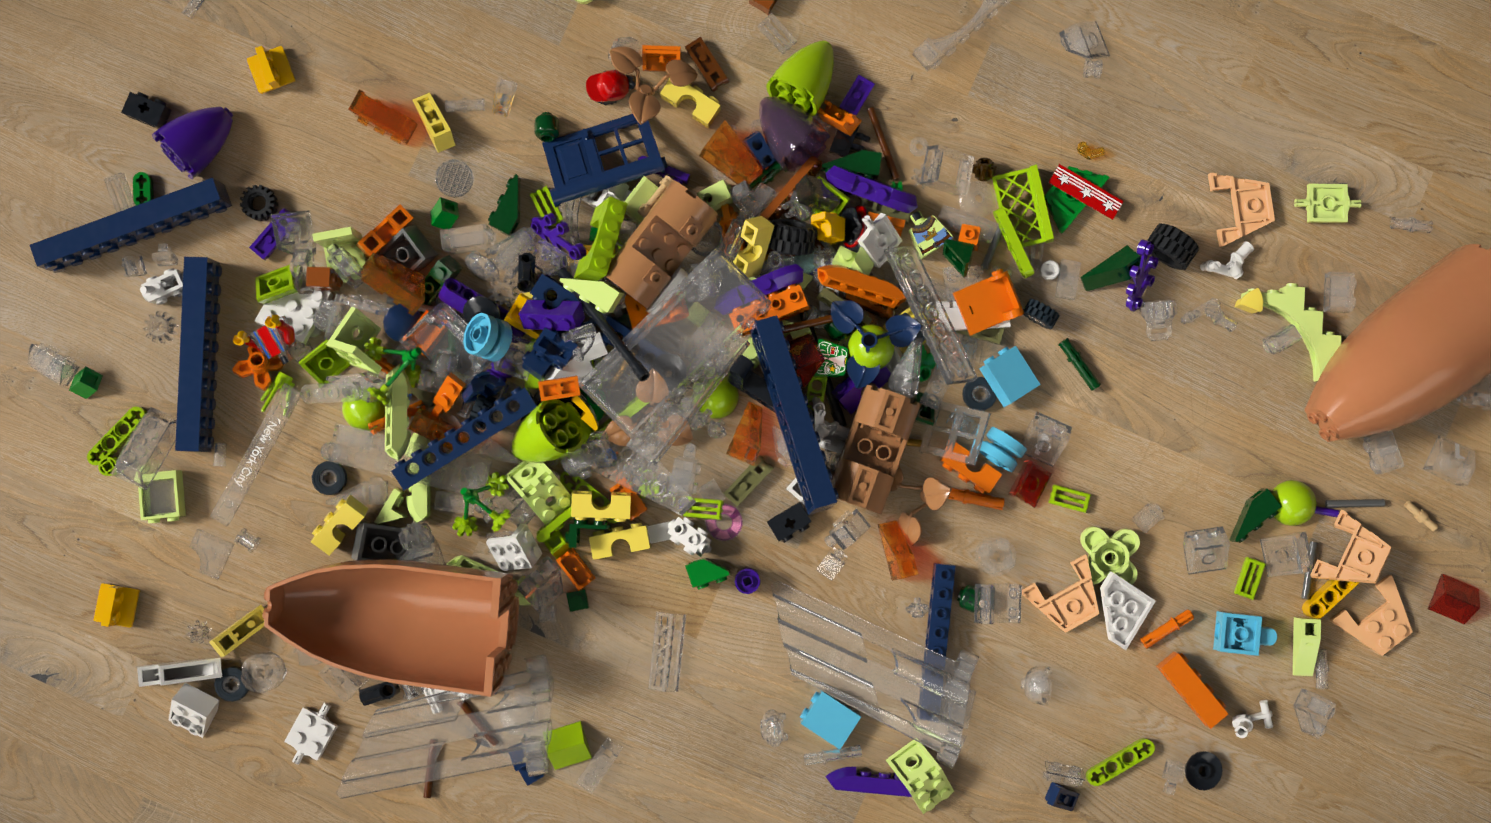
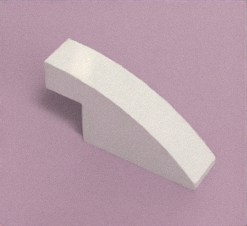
[543,332,608,386]
[137,658,222,687]

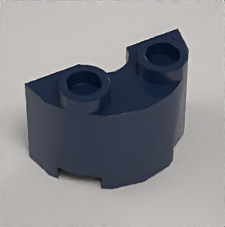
[533,328,578,370]
[462,371,506,403]

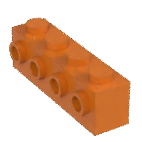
[729,284,811,338]
[1156,651,1228,729]

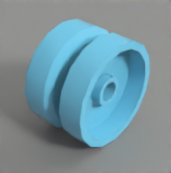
[463,313,512,362]
[977,427,1027,472]

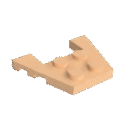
[1208,173,1275,247]
[1310,510,1391,584]
[1020,554,1099,633]
[1330,575,1413,656]

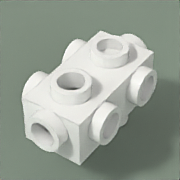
[140,268,183,305]
[667,517,712,557]

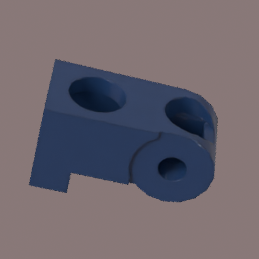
[742,131,776,170]

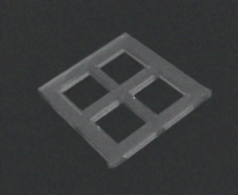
[919,399,991,465]

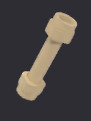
[637,175,673,218]

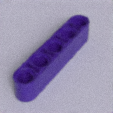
[438,278,525,343]

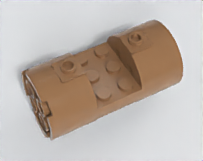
[605,180,719,309]
[831,385,921,515]

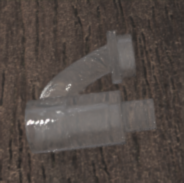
[563,323,596,362]

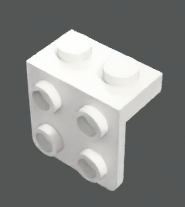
[486,523,542,571]

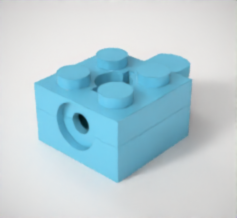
[1213,611,1277,656]

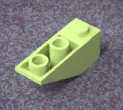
[559,278,625,314]
[1293,617,1321,676]

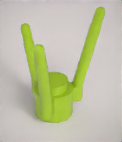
[260,372,295,417]

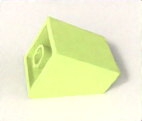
[624,176,658,225]

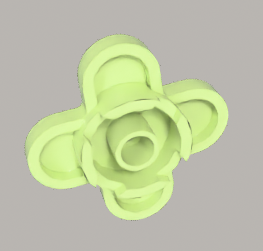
[1080,526,1140,585]

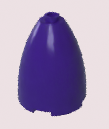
[152,106,233,180]

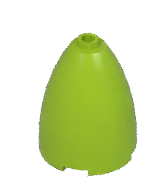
[766,41,834,118]
[511,399,584,462]

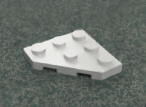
[255,288,333,345]
[1100,571,1156,650]

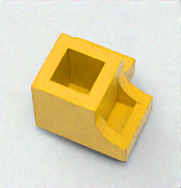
[811,211,845,244]

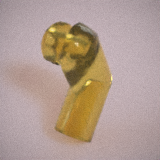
[1077,141,1105,160]

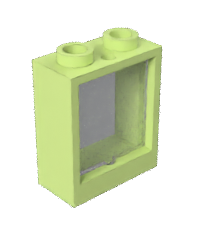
[137,470,186,523]

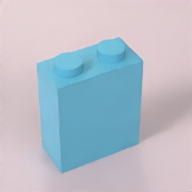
[979,346,1041,407]
[800,689,861,749]

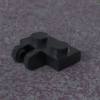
[829,124,871,157]

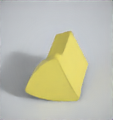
[1235,288,1263,314]

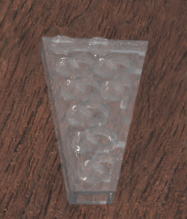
[590,436,696,516]

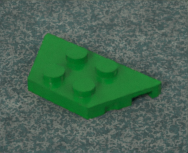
[1044,166,1110,234]

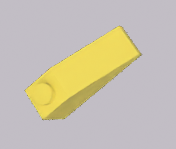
[412,93,456,153]
[209,605,264,657]

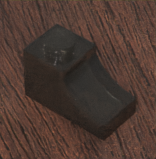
[795,174,841,212]

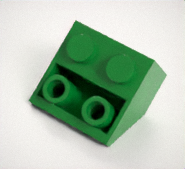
[685,558,730,590]

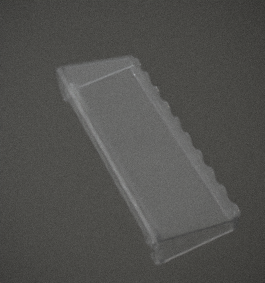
[579,248,771,440]

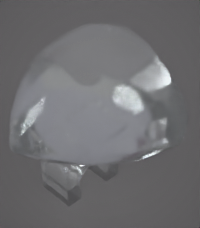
[781,190,815,221]

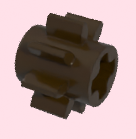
[972,158,997,182]

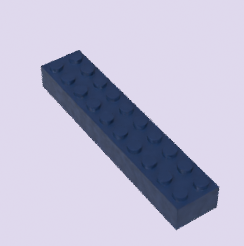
[29,178,232,273]
[175,257,222,452]
[750,315,839,515]

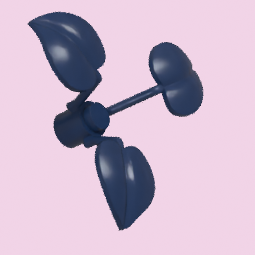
[831,301,921,389]

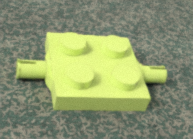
[1294,184,1361,223]

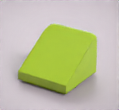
[544,531,572,559]

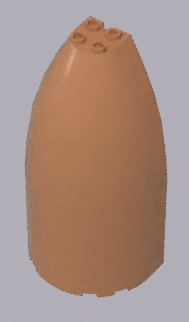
[1304,244,1491,442]
[262,559,519,697]

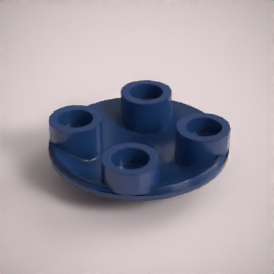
[383,304,421,342]

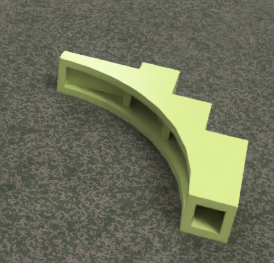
[1241,283,1341,382]

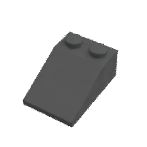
[368,225,438,292]
[351,521,420,561]

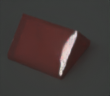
[789,334,825,388]
[1008,460,1052,508]
[1428,574,1480,624]

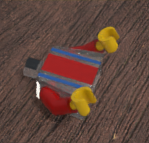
[233,314,297,365]

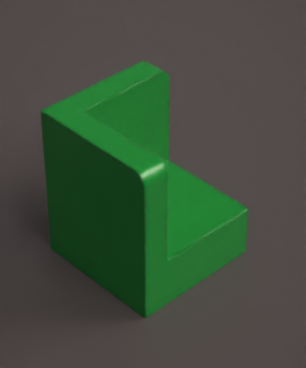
[430,197,459,231]
[69,366,103,399]

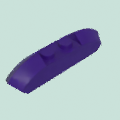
[826,165,918,213]
[714,264,804,316]
[825,766,912,797]

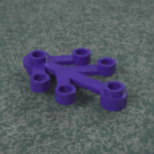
[531,213,586,266]
[1126,239,1159,312]

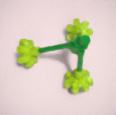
[364,337,426,406]
[452,472,511,536]

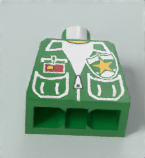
[811,339,850,377]

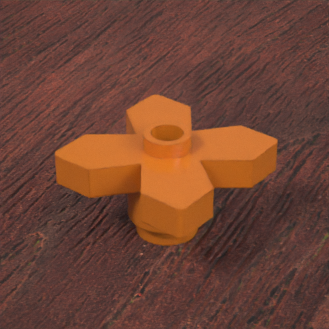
[232,346,285,391]

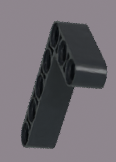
[728,355,814,418]

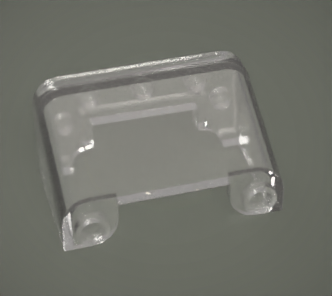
[399,302,492,386]

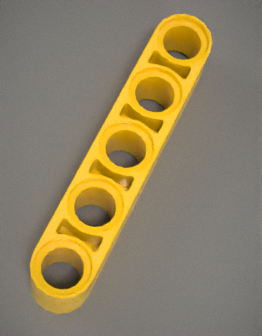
[1302,580,1360,619]

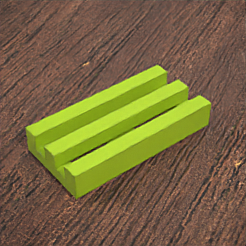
[530,186,564,228]
[1048,484,1091,513]
[683,497,724,520]
[1234,557,1266,600]

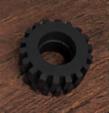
[768,219,817,255]
[1147,223,1199,270]

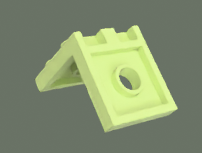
[312,227,370,283]
[326,307,382,374]
[505,461,572,526]
[886,737,954,814]

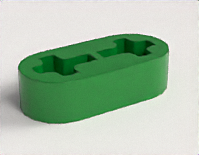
[133,172,154,205]

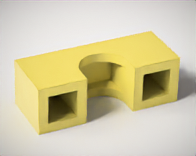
[660,79,721,128]
[731,216,775,279]
[571,490,631,522]
[311,495,368,556]
[589,522,651,560]

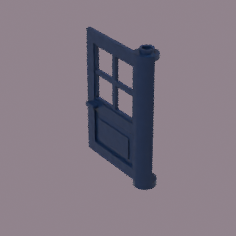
[542,114,668,208]

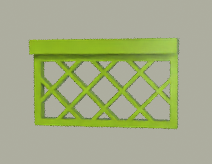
[992,165,1054,251]

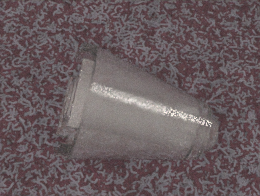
[485,227,537,279]

